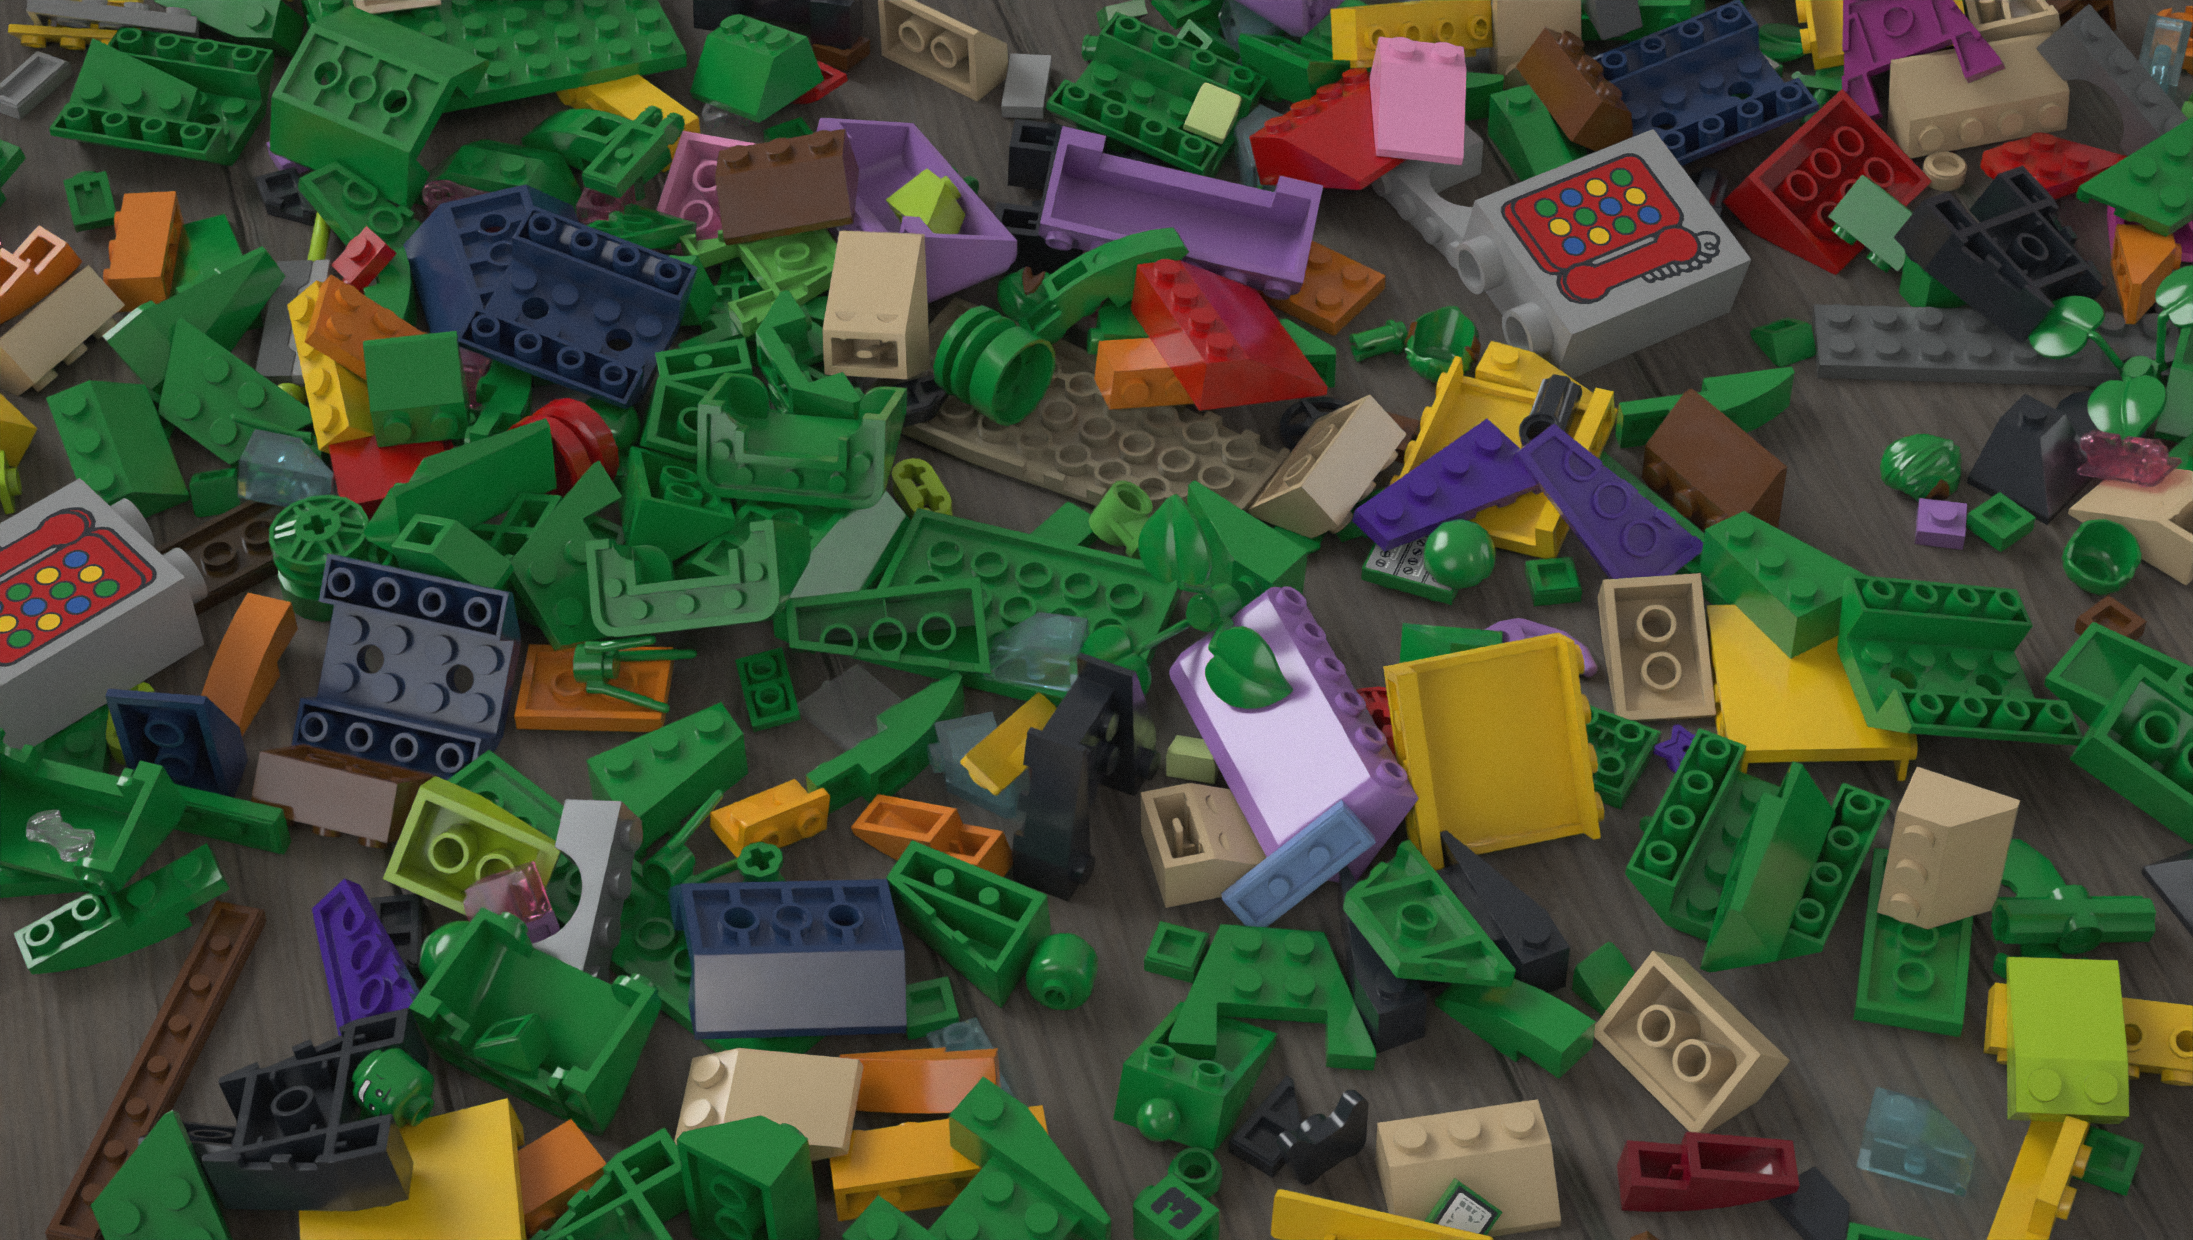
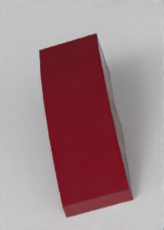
[1617,1132,1800,1212]

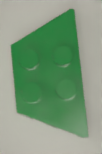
[2076,117,2193,237]
[158,317,314,468]
[1343,840,1516,987]
[91,1110,233,1240]

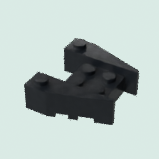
[693,0,863,50]
[994,119,1162,276]
[1894,165,2107,344]
[1012,653,1161,902]
[1338,830,1570,1054]
[201,1008,429,1211]

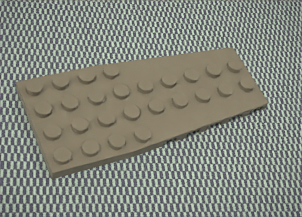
[864,297,1290,518]

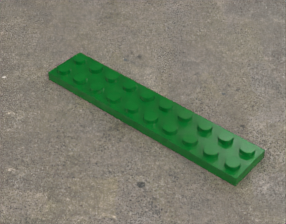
[447,750,825,1054]

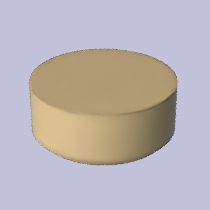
[1922,151,1967,191]

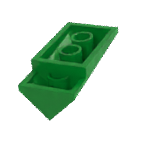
[363,418,557,555]
[1700,761,1836,973]

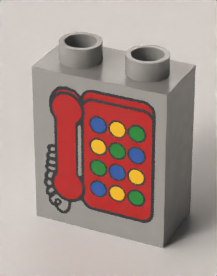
[1455,129,1751,379]
[0,478,208,750]

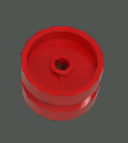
[507,398,619,498]

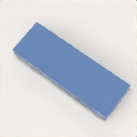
[1221,799,1376,927]

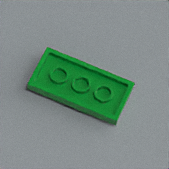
[1853,847,1973,1037]

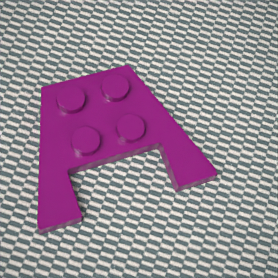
[1842,0,2006,121]

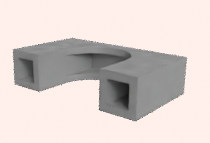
[1372,124,1483,269]

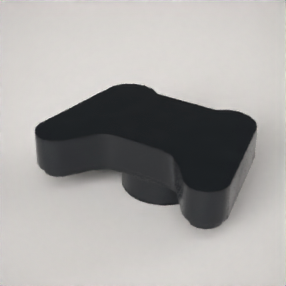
[1277,1090,1369,1185]

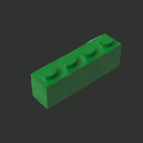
[785,577,991,675]

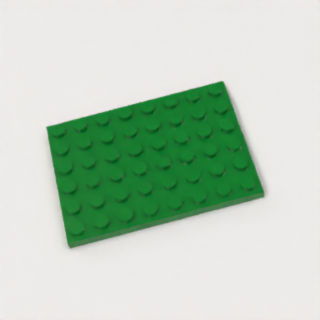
[303,0,687,113]

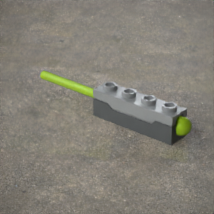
[256,212,341,409]

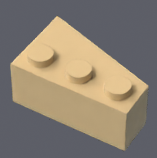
[1963,0,2061,42]

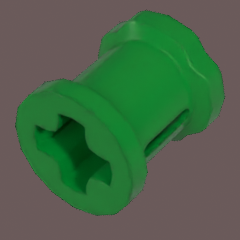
[737,842,785,882]

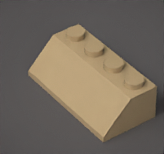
[1887,31,2070,158]

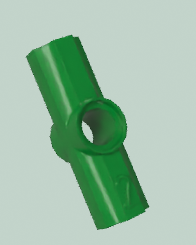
[1991,884,2156,955]

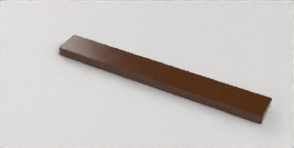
[45,900,267,1240]

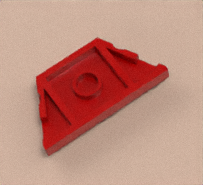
[1980,132,2127,200]

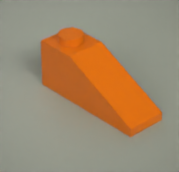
[2110,224,2182,324]

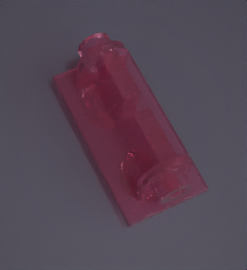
[2077,430,2182,487]

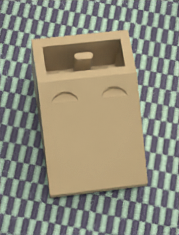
[822,230,930,380]
[2068,462,2193,585]
[1140,783,1267,908]

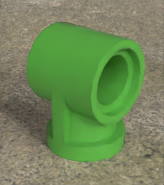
[1088,480,1153,560]

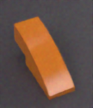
[0,225,83,324]
[201,593,298,736]
[851,794,1013,877]
[839,1047,1001,1114]

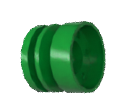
[933,305,1056,426]
[269,495,372,622]

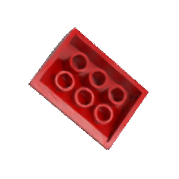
[1249,67,1407,190]
[1723,89,1932,275]
[1131,259,1328,411]

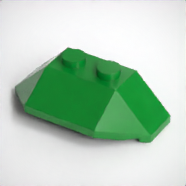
[414,139,588,221]

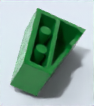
[1700,511,1867,659]
[586,702,748,862]
[886,840,1051,1008]

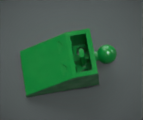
[2044,622,2193,727]
[1113,1001,1278,1154]

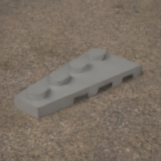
[26,0,200,39]

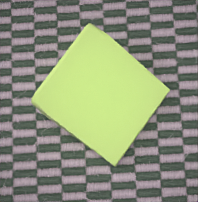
[1183,83,1242,144]
[1166,735,1219,784]

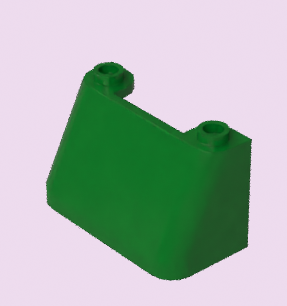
[697,373,907,510]
[585,519,811,638]
[0,728,187,896]
[409,907,662,1136]

